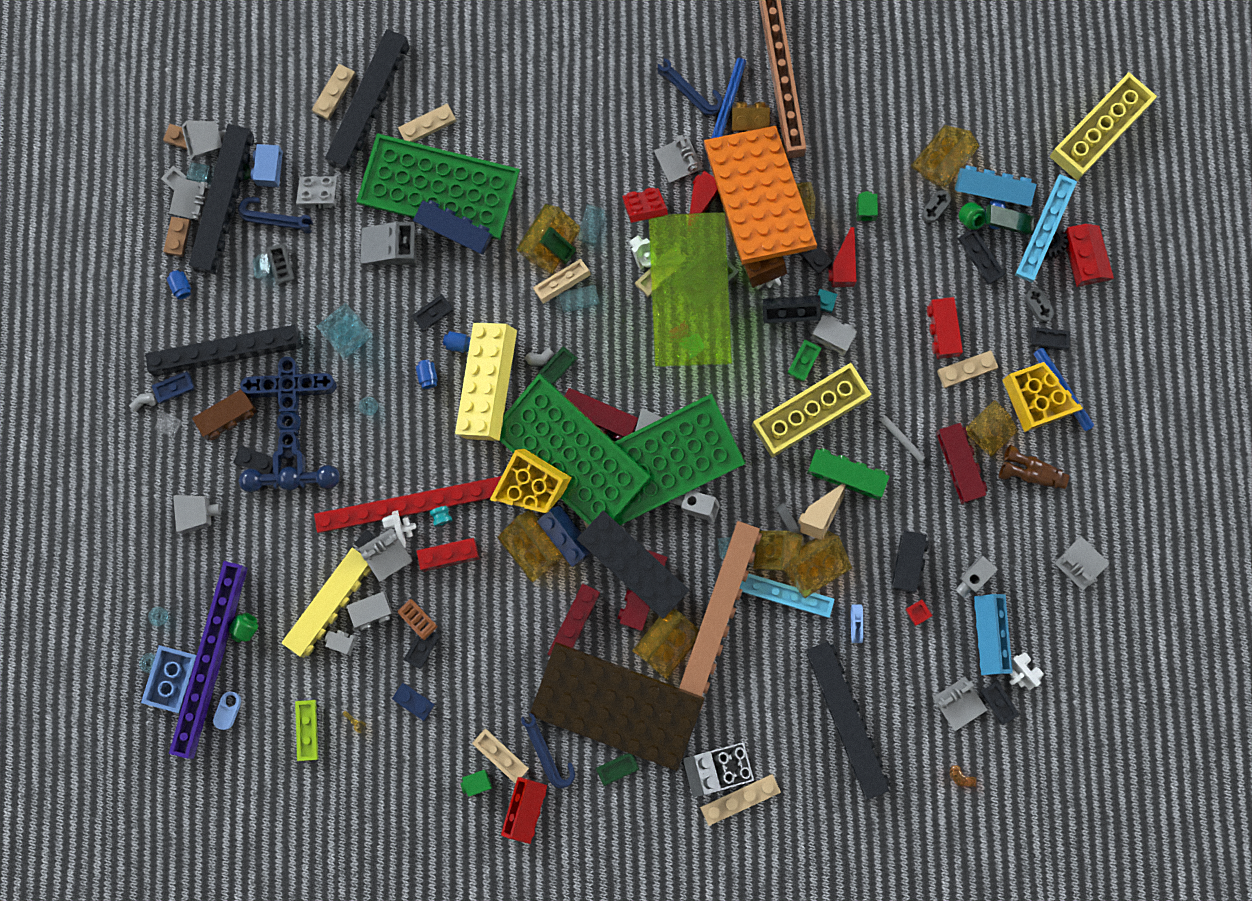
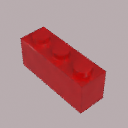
[927,297,963,359]
[416,538,480,572]
[501,777,547,844]

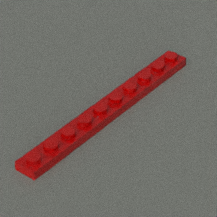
[314,476,502,534]

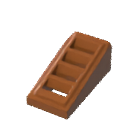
[398,599,438,640]

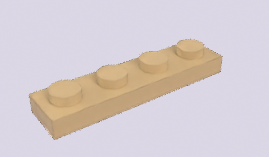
[700,774,781,826]

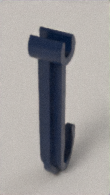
[657,58,723,115]
[238,197,314,233]
[521,713,575,788]

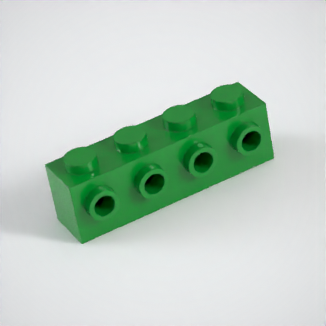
[807,448,889,501]

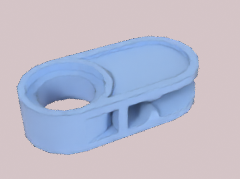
[851,604,863,643]
[213,692,241,730]

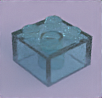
[316,302,373,360]

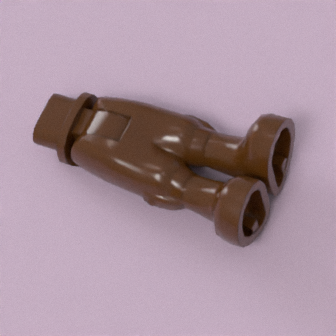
[998,445,1070,489]

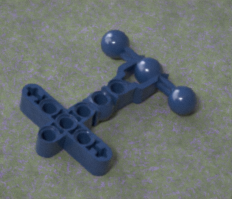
[239,357,340,493]

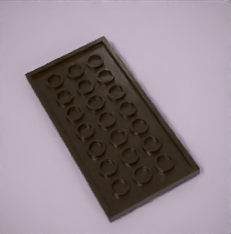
[529,642,705,771]

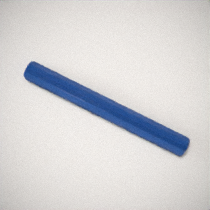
[711,58,746,139]
[1034,348,1094,431]

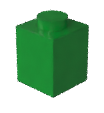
[856,191,878,221]
[460,769,492,797]

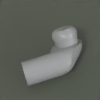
[525,348,554,366]
[129,393,158,412]

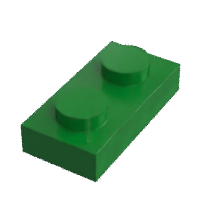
[787,340,821,382]

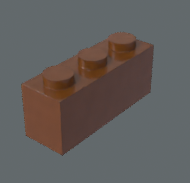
[192,389,257,440]

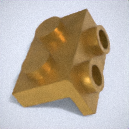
[732,102,770,130]

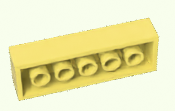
[1050,72,1157,181]
[455,323,517,441]
[752,363,872,458]

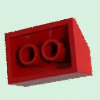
[1063,224,1114,287]

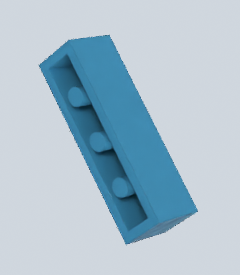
[954,165,1037,206]
[974,594,1013,675]

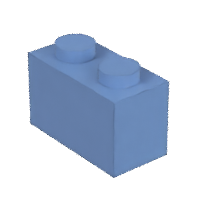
[251,144,283,187]

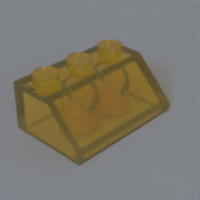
[911,125,980,187]
[516,204,581,274]
[497,510,564,582]
[780,530,852,598]
[632,608,699,679]

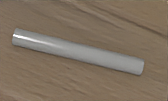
[880,416,926,462]

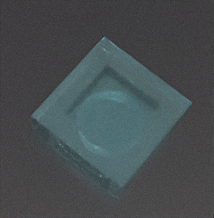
[186,162,210,183]
[253,254,271,278]

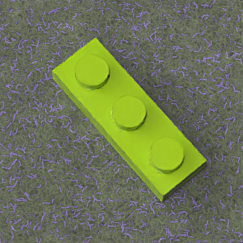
[295,700,318,761]

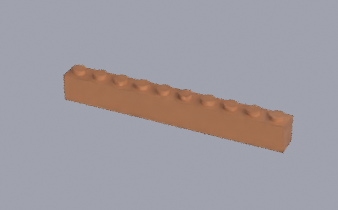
[759,0,806,159]
[679,521,762,711]

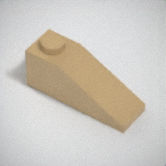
[799,484,845,540]

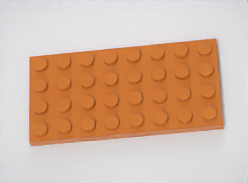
[704,126,817,264]

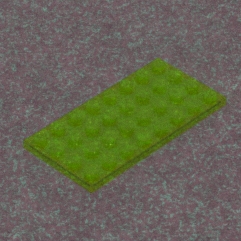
[649,213,732,367]

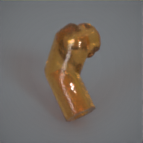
[949,765,976,787]

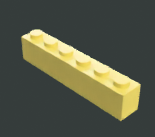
[282,548,372,658]

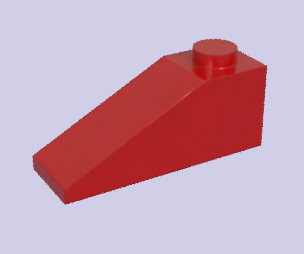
[687,171,719,233]
[828,227,856,287]

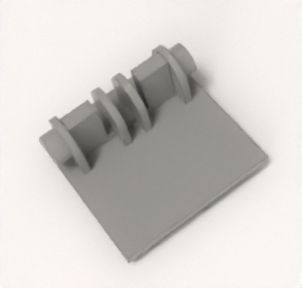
[654,135,703,183]
[296,176,337,209]
[169,177,211,221]
[359,528,413,582]
[1054,536,1109,590]
[933,677,987,731]

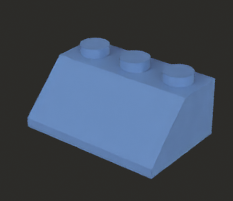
[141,645,197,713]

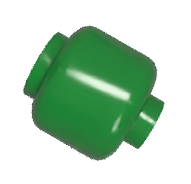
[958,202,986,230]
[229,613,258,642]

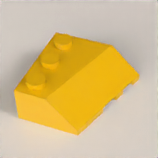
[1003,362,1083,432]
[490,449,572,513]

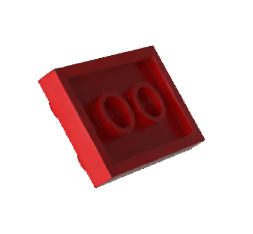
[622,188,668,223]

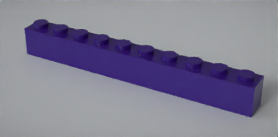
[169,561,248,759]

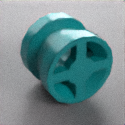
[430,506,453,527]

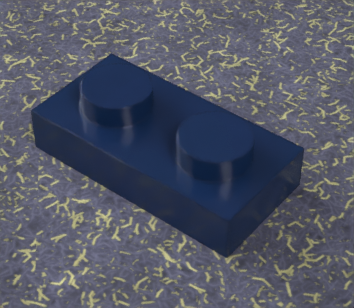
[151,371,195,404]
[392,683,435,721]

